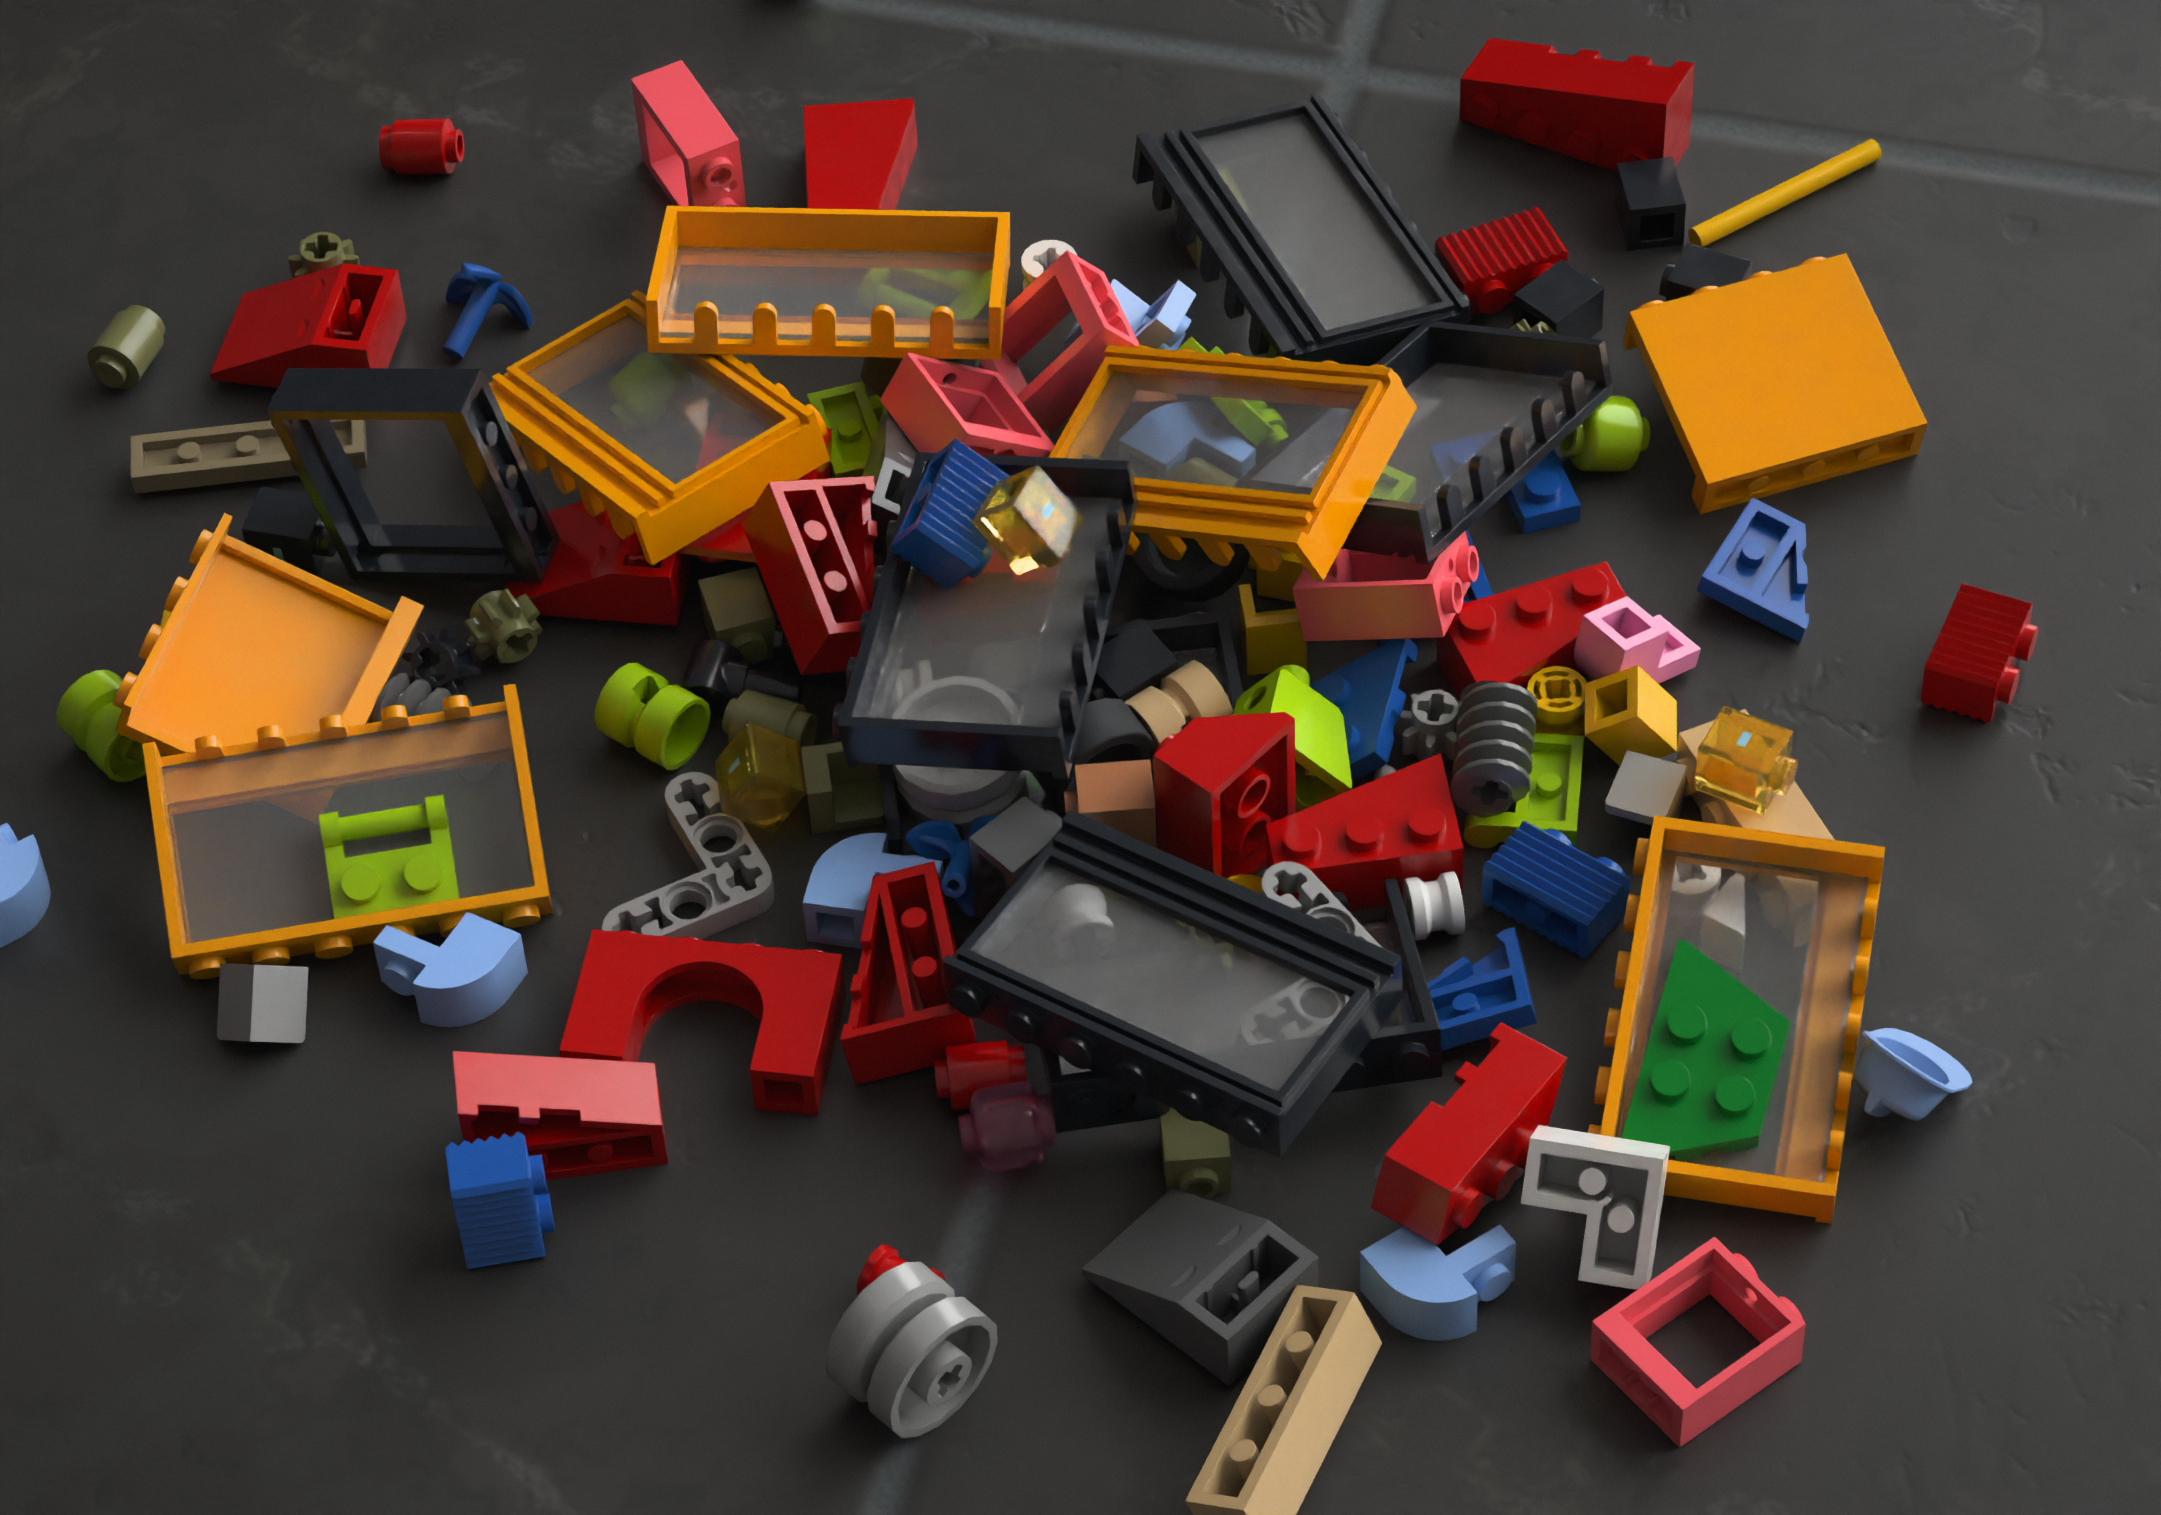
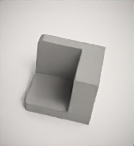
[1605,750,1687,829]
[217,963,309,1043]

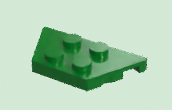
[1621,939,1791,1161]

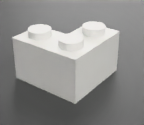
[1521,1125,1670,1290]

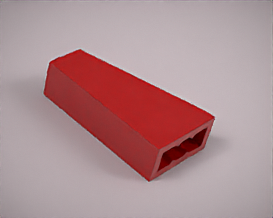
[803,98,918,286]

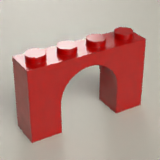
[559,929,846,1115]

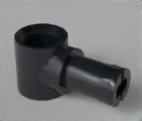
[681,640,804,721]

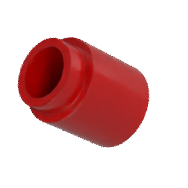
[379,118,464,175]
[934,1040,1028,1110]

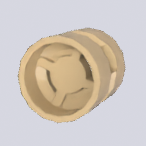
[1124,660,1234,770]

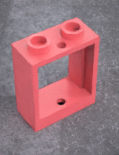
[631,60,747,207]
[978,250,1140,435]
[880,352,1055,457]
[1292,531,1479,642]
[1590,1237,1806,1448]

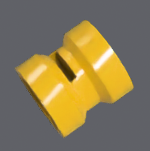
[1527,666,1587,738]

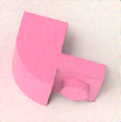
[1574,596,1701,684]

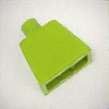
[1233,664,1352,812]

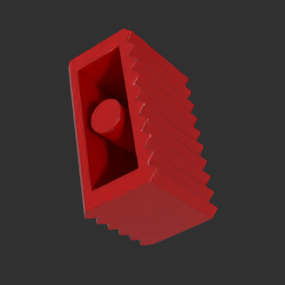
[1435,206,1568,315]
[1920,583,2039,723]

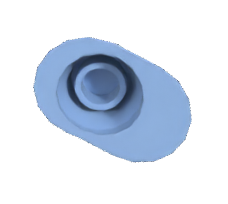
[1853,1028,1972,1121]

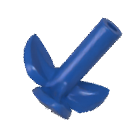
[442,263,533,360]
[906,816,997,918]

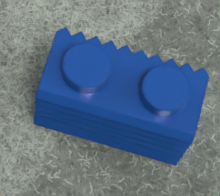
[890,438,1016,589]
[1482,821,1631,959]
[445,1131,555,1269]

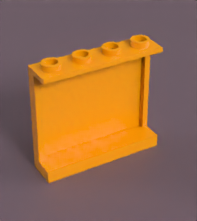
[1623,253,1928,515]
[113,513,424,825]

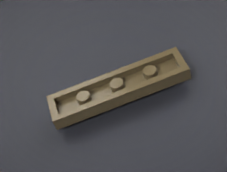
[131,420,367,494]

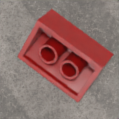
[1153,712,1296,879]

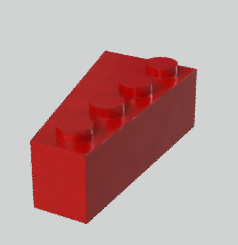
[1459,38,1695,172]

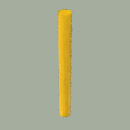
[1688,139,1882,247]

